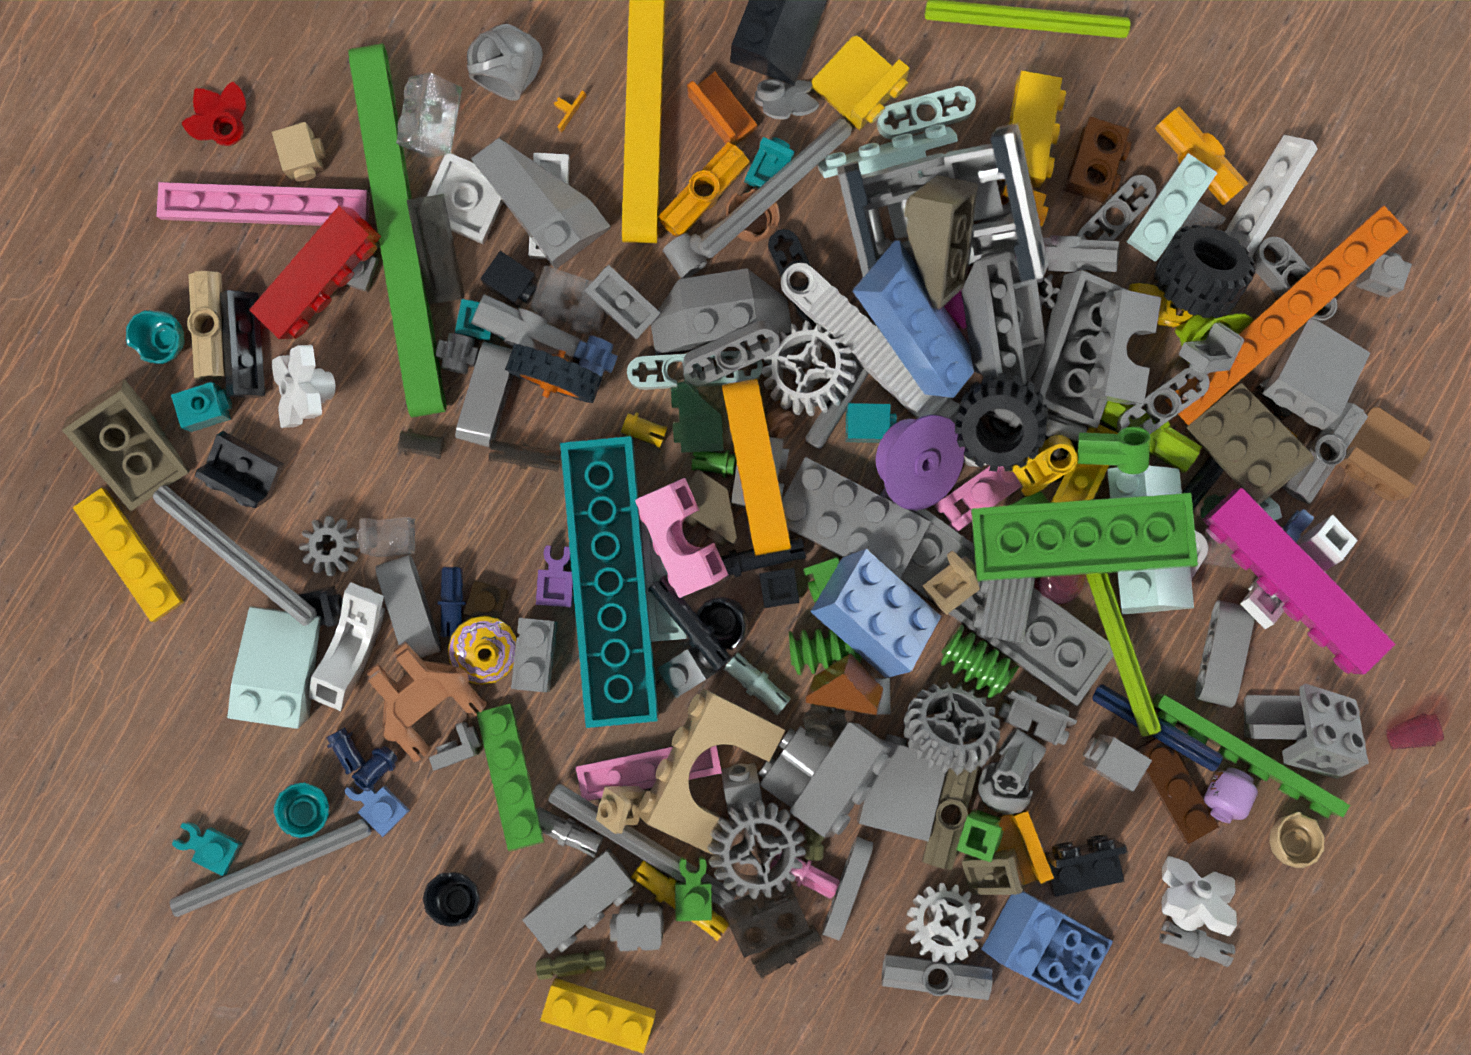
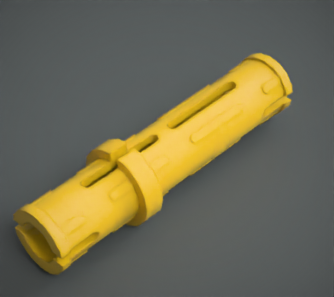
[631,860,730,941]

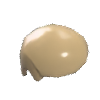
[1269,812,1324,868]

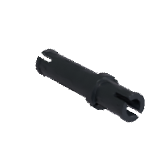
[720,537,806,578]
[648,575,733,672]

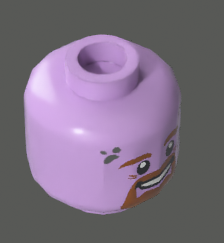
[1204,767,1258,823]

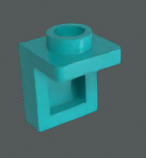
[744,137,794,189]

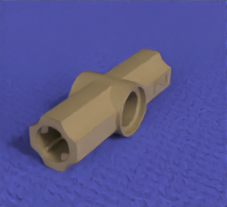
[922,766,978,870]

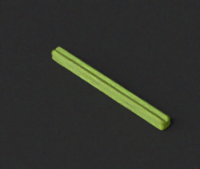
[925,0,1130,38]
[1085,573,1161,736]

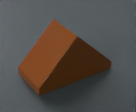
[806,654,883,715]

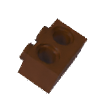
[1063,116,1132,203]

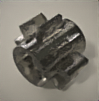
[803,704,847,747]

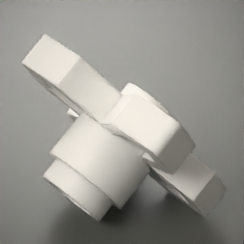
[272,345,335,428]
[1162,856,1237,936]

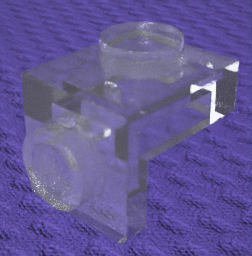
[357,517,415,557]

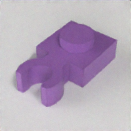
[536,545,573,607]

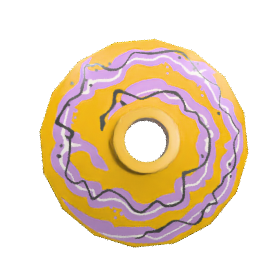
[448,616,516,685]

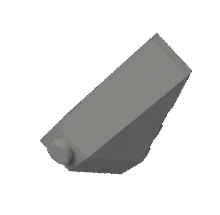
[471,138,611,270]

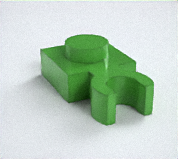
[675,857,712,921]

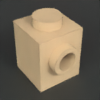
[272,122,326,181]

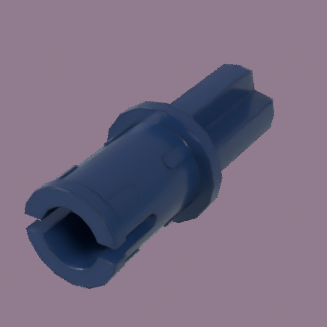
[438,566,466,637]

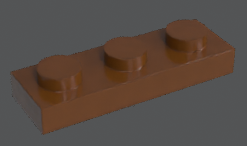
[1134,738,1219,844]

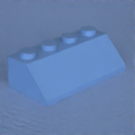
[853,240,974,398]

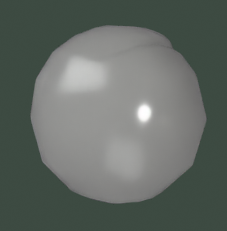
[978,762,1033,815]

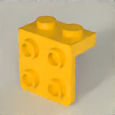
[812,36,910,131]

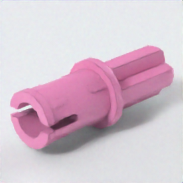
[769,849,840,898]

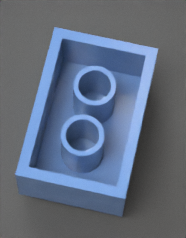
[810,549,941,678]

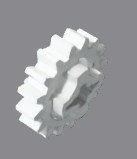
[906,883,985,964]

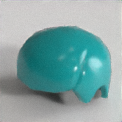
[126,310,185,364]
[273,782,330,838]

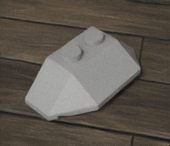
[961,251,1045,385]
[651,268,792,355]

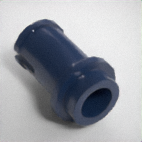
[326,727,366,775]
[352,746,398,792]

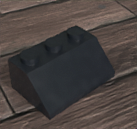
[730,0,828,86]

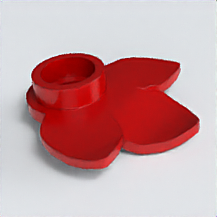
[182,82,247,147]

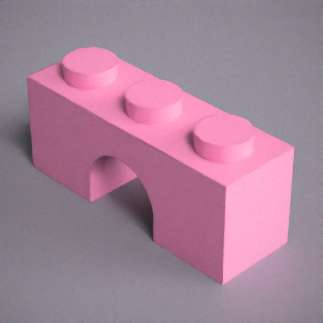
[635,478,728,598]

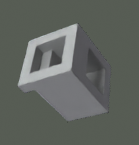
[1355,251,1412,298]

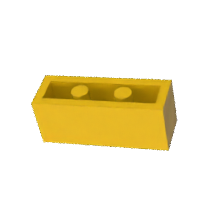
[999,71,1066,188]
[540,978,656,1054]

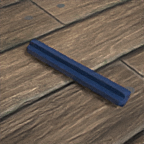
[1092,684,1223,771]

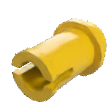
[621,412,667,448]

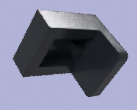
[296,586,343,627]

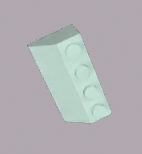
[1107,465,1194,615]

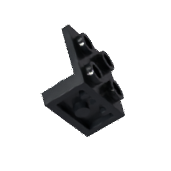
[1044,834,1128,897]

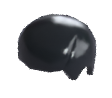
[697,597,749,650]
[422,872,481,927]

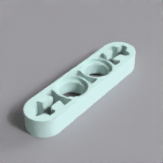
[627,350,763,390]

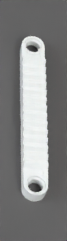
[781,263,987,467]

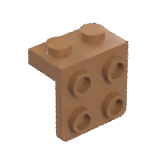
[1337,407,1431,501]

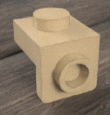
[922,550,980,615]
[596,786,646,834]

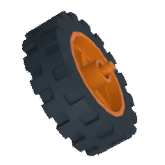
[505,344,603,403]

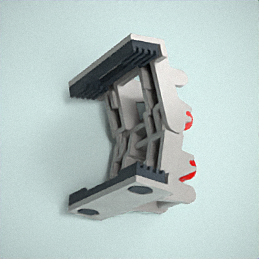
[837,123,1048,282]

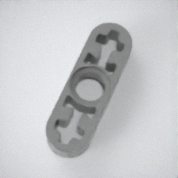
[1076,175,1156,241]
[682,320,780,386]
[1117,367,1209,434]
[822,836,873,941]

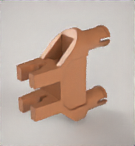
[367,641,487,762]

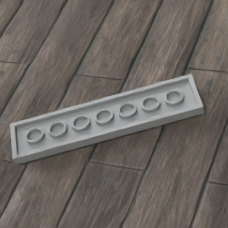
[880,488,1113,706]

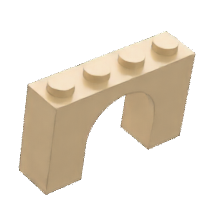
[638,688,785,855]

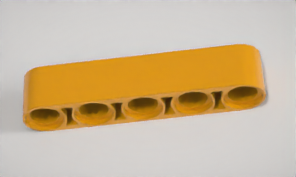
[722,378,791,556]

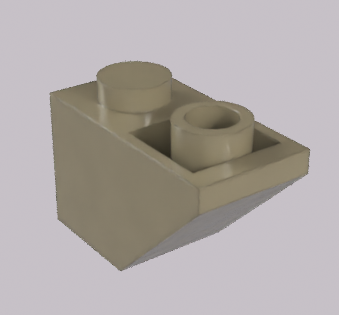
[684,470,737,547]

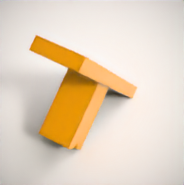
[554,90,587,132]

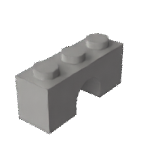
[1089,289,1161,405]

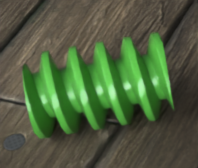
[941,624,1019,699]
[788,628,862,675]

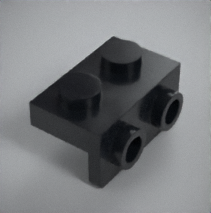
[194,431,284,508]

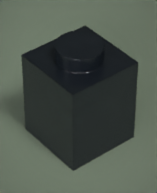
[480,250,538,308]

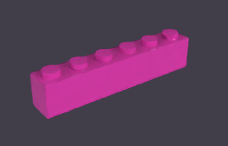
[1202,488,1396,675]

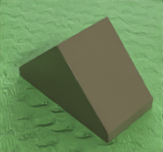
[962,848,1024,895]

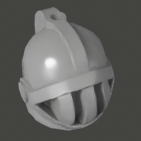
[467,24,543,101]

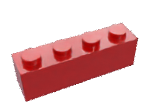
[249,206,381,339]

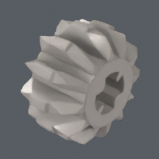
[299,516,361,576]

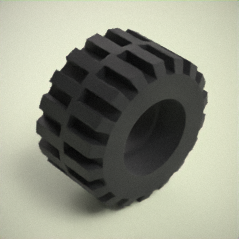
[1154,225,1255,318]
[955,373,1048,472]

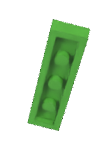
[477,704,545,852]

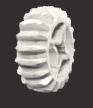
[761,321,857,416]

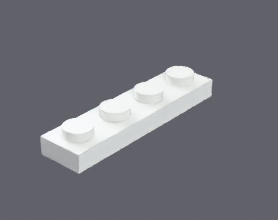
[1225,135,1318,258]

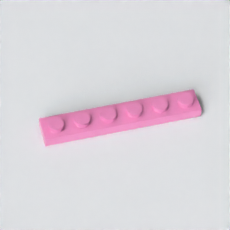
[156,182,370,226]

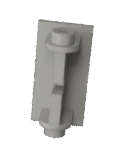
[999,690,1077,745]

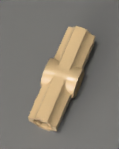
[187,271,225,380]

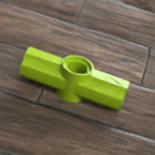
[1100,401,1202,473]

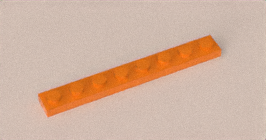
[1164,206,1409,426]

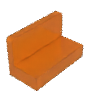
[687,72,757,145]

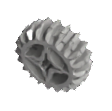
[904,681,1000,775]
[708,800,805,899]

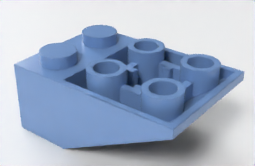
[981,891,1113,1004]

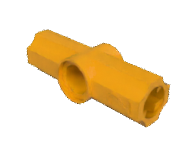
[1154,107,1248,206]
[658,142,750,237]

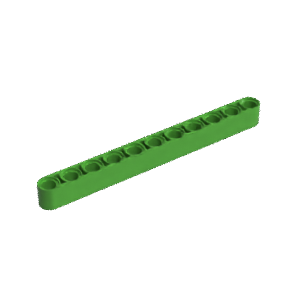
[348,43,446,418]

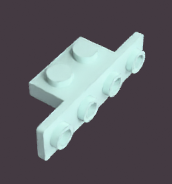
[818,125,958,178]

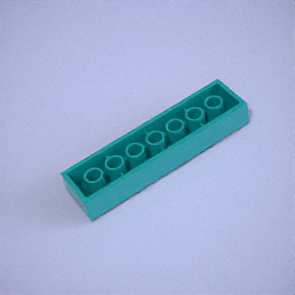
[560,436,659,728]

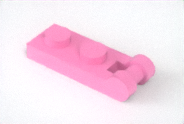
[934,466,1032,532]

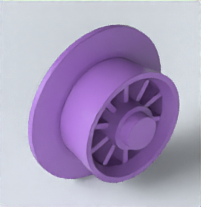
[876,415,965,510]

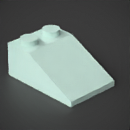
[227,606,321,729]

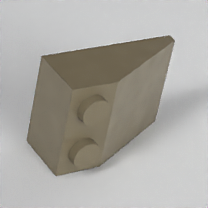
[904,175,978,309]
[62,379,189,511]

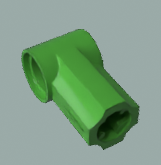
[1078,426,1150,474]

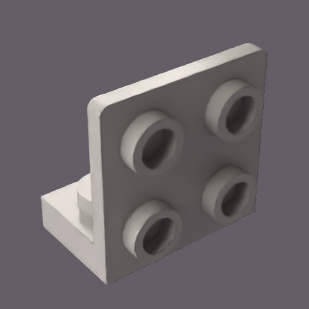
[1282,684,1368,779]

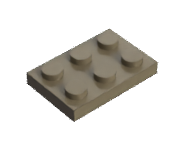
[1186,383,1314,505]

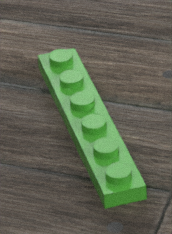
[1152,694,1350,819]

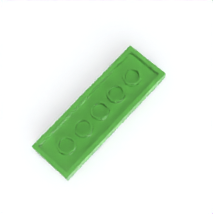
[971,493,1198,582]

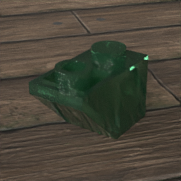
[671,377,724,453]

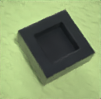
[759,568,800,609]

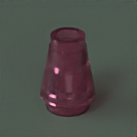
[1386,712,1444,750]

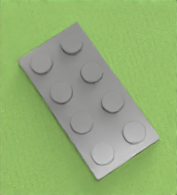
[782,457,931,579]

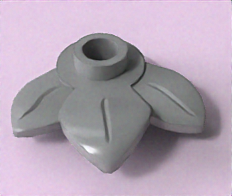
[754,79,819,119]

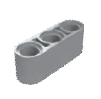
[1252,236,1338,323]
[455,342,514,448]
[375,555,441,658]
[1195,600,1255,708]

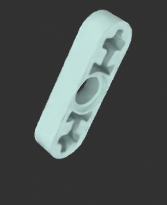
[877,86,976,139]

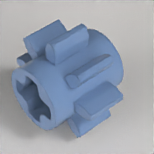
[573,336,618,377]

